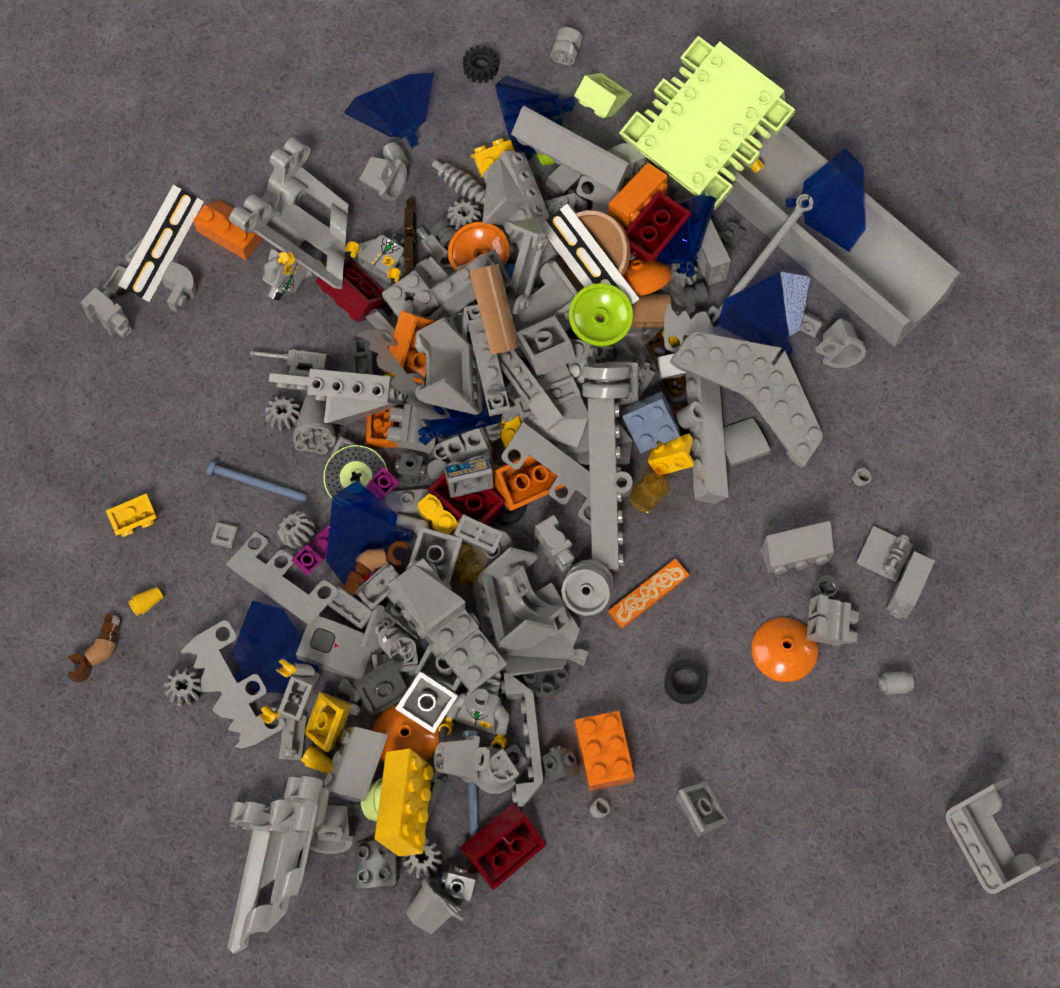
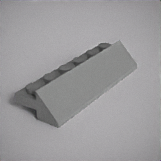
[511,106,629,192]

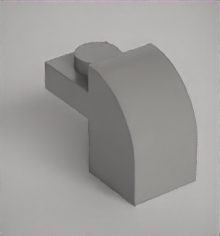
[162,261,197,313]

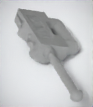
[250,349,327,377]

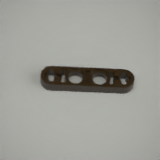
[641,327,686,397]

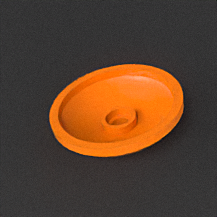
[448,222,510,271]
[623,260,672,296]
[751,617,818,682]
[372,704,440,763]

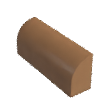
[469,264,520,355]
[596,294,671,328]

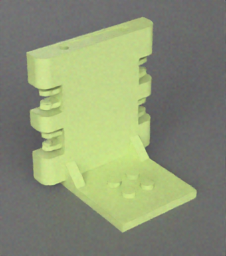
[619,36,795,210]

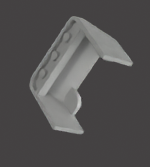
[473,547,555,654]
[946,777,1059,894]

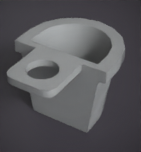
[359,157,407,202]
[816,318,866,368]
[434,736,490,783]
[475,745,526,794]
[309,805,353,854]
[406,878,464,934]

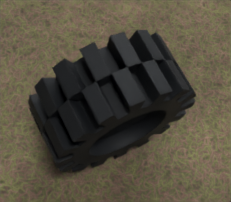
[463,45,498,84]

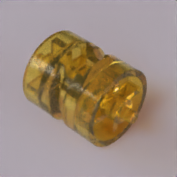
[630,473,669,513]
[454,544,485,585]

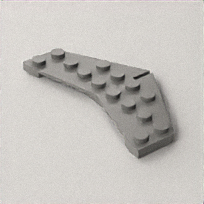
[669,332,823,467]

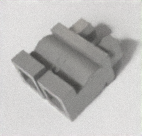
[81,288,132,339]
[386,404,439,454]
[441,419,494,468]
[534,515,575,573]
[806,594,859,646]

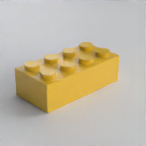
[375,749,433,856]

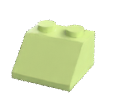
[574,73,632,118]

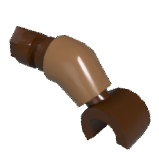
[342,541,410,595]
[67,614,121,682]

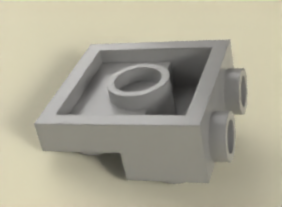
[566,339,598,384]

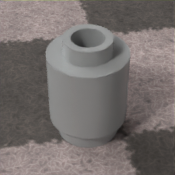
[383,142,409,169]
[879,671,914,695]

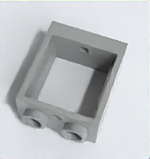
[688,219,731,286]
[886,551,935,619]

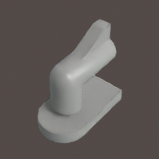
[333,678,361,715]

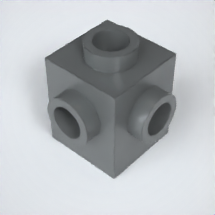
[394,452,427,485]
[542,746,580,783]
[440,864,477,901]

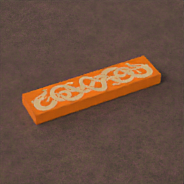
[608,559,689,629]

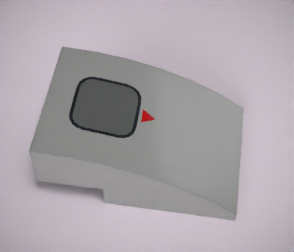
[296,616,372,680]

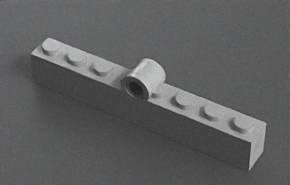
[676,373,729,504]
[588,398,634,573]

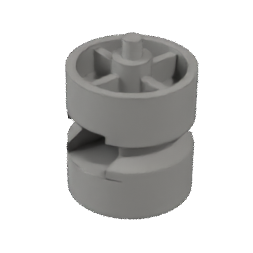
[550,27,583,66]
[378,624,416,664]

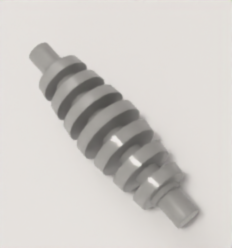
[432,160,486,206]

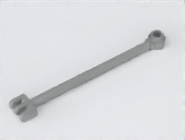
[707,194,814,325]

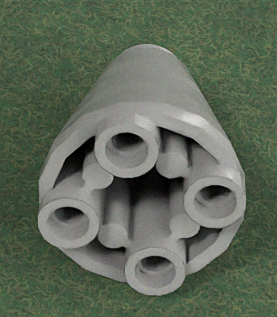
[293,395,336,454]

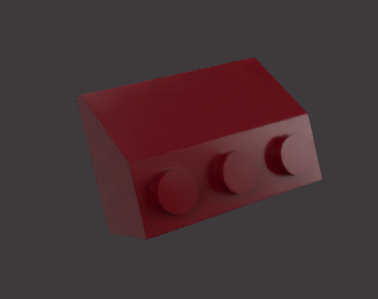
[626,191,692,262]
[315,258,387,322]
[428,460,505,526]
[460,803,546,890]

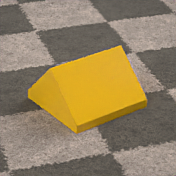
[305,692,352,752]

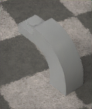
[503,565,570,637]

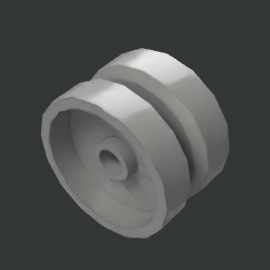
[583,363,630,398]
[561,559,614,616]

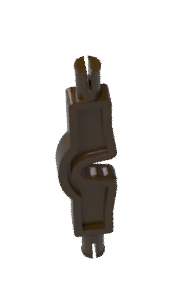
[404,199,417,275]

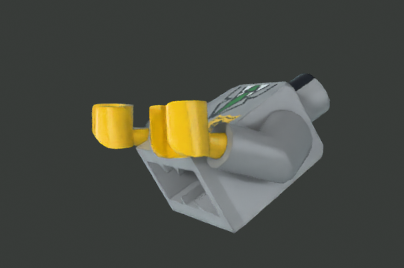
[345,233,406,284]
[263,249,326,301]
[259,659,320,724]
[438,689,509,749]

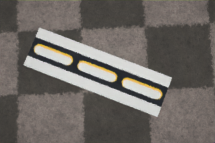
[118,185,204,302]
[541,204,639,305]

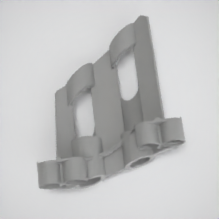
[229,137,348,289]
[227,776,330,954]

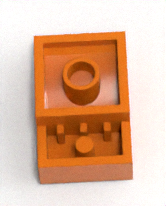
[364,402,413,448]

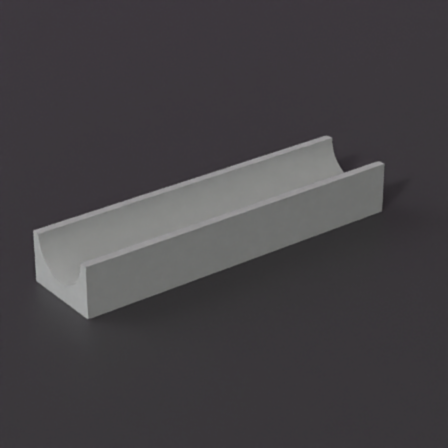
[720,125,960,347]

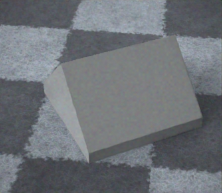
[395,671,458,733]
[676,781,729,838]

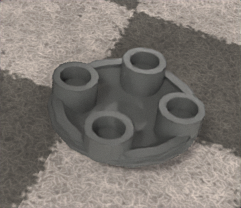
[523,668,568,698]

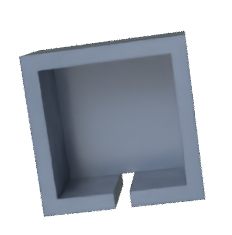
[622,391,680,453]

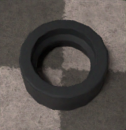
[664,659,708,704]

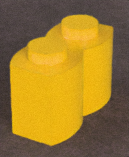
[417,494,458,535]

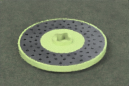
[324,445,388,508]

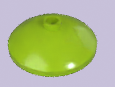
[569,283,633,347]

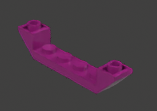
[291,467,399,576]

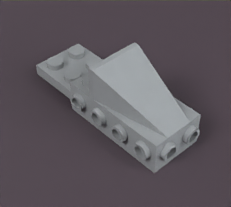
[483,150,559,278]
[269,369,407,425]
[387,558,507,694]

